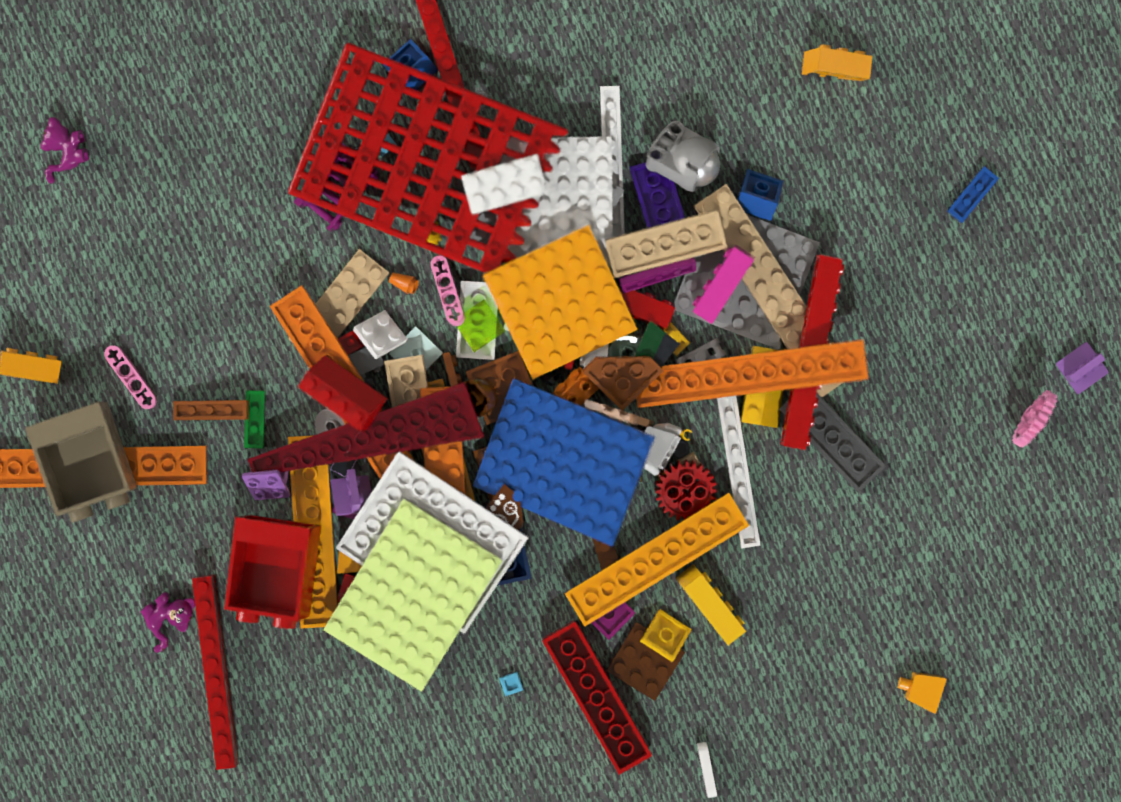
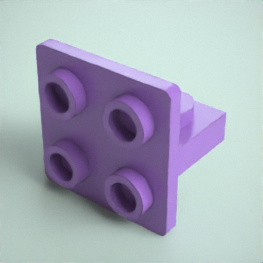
[1056,342,1108,394]
[331,469,372,516]
[242,470,291,500]

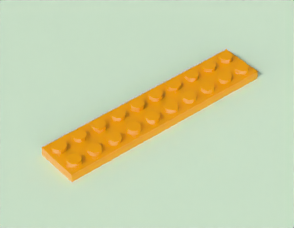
[288,435,338,629]
[565,493,749,626]

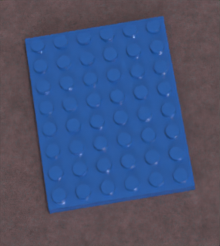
[473,379,655,546]

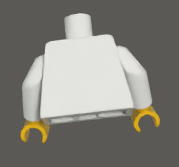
[644,423,692,481]

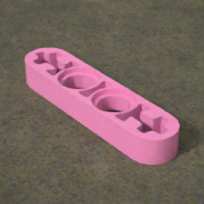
[431,255,465,326]
[104,346,157,409]

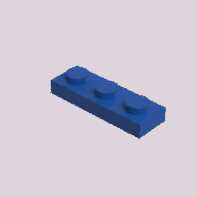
[947,166,999,223]

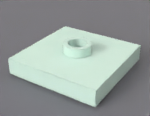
[389,326,443,370]

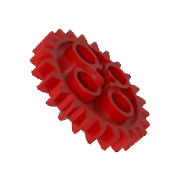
[654,459,717,520]

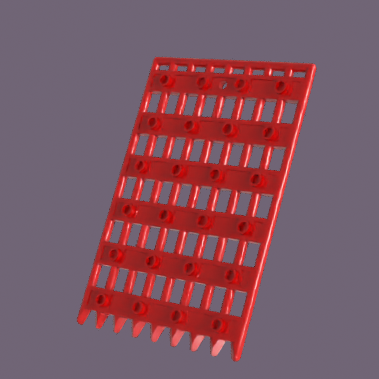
[288,43,568,273]

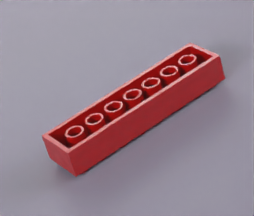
[542,619,652,775]

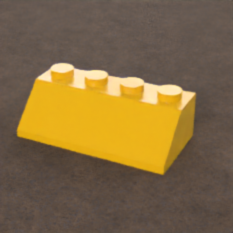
[740,346,784,428]

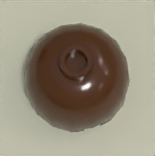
[465,378,497,417]

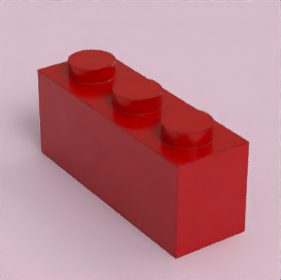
[620,289,676,331]

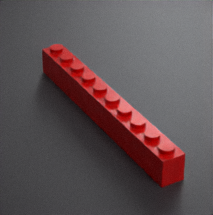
[416,0,484,171]
[780,255,845,450]
[192,574,239,770]

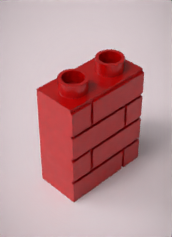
[224,514,321,629]

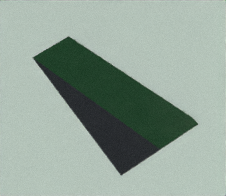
[634,321,680,367]

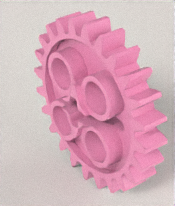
[1012,390,1057,448]

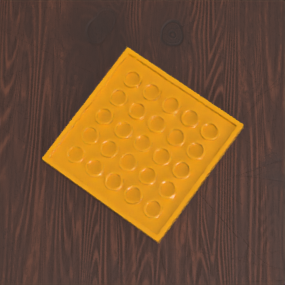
[483,225,637,379]

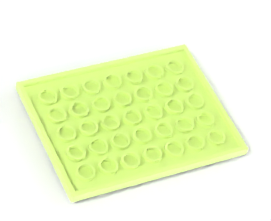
[323,498,503,692]

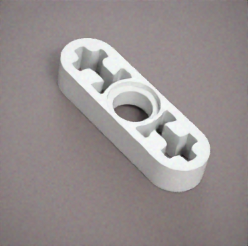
[697,742,717,798]

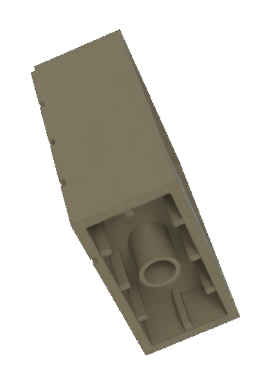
[25,402,138,523]

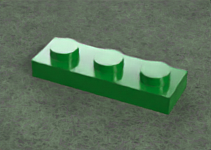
[244,390,266,448]

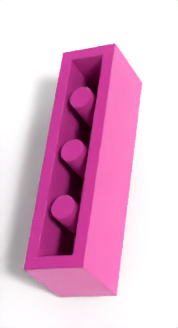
[692,245,755,324]

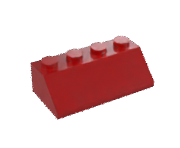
[298,355,387,431]

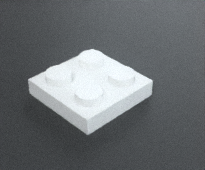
[353,310,407,359]

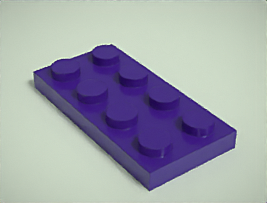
[629,163,685,228]

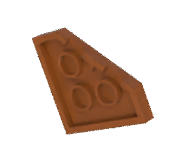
[582,356,664,411]

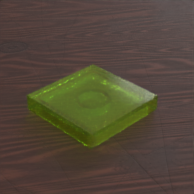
[454,299,506,353]

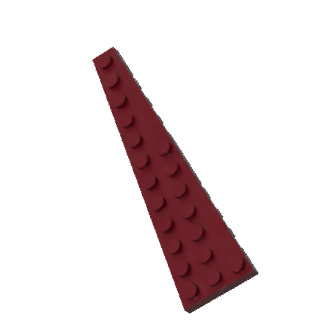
[247,382,485,473]

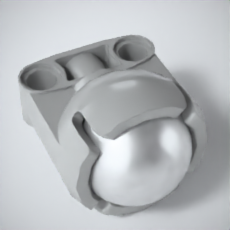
[646,121,720,192]

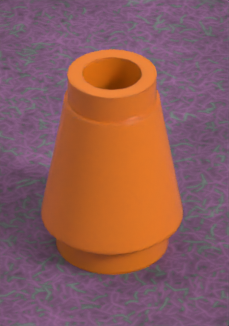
[389,272,419,294]

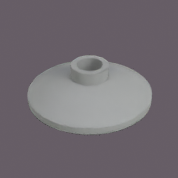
[315,409,345,434]

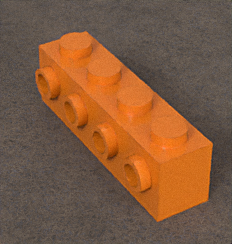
[552,367,599,406]

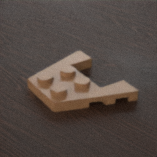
[583,399,654,427]

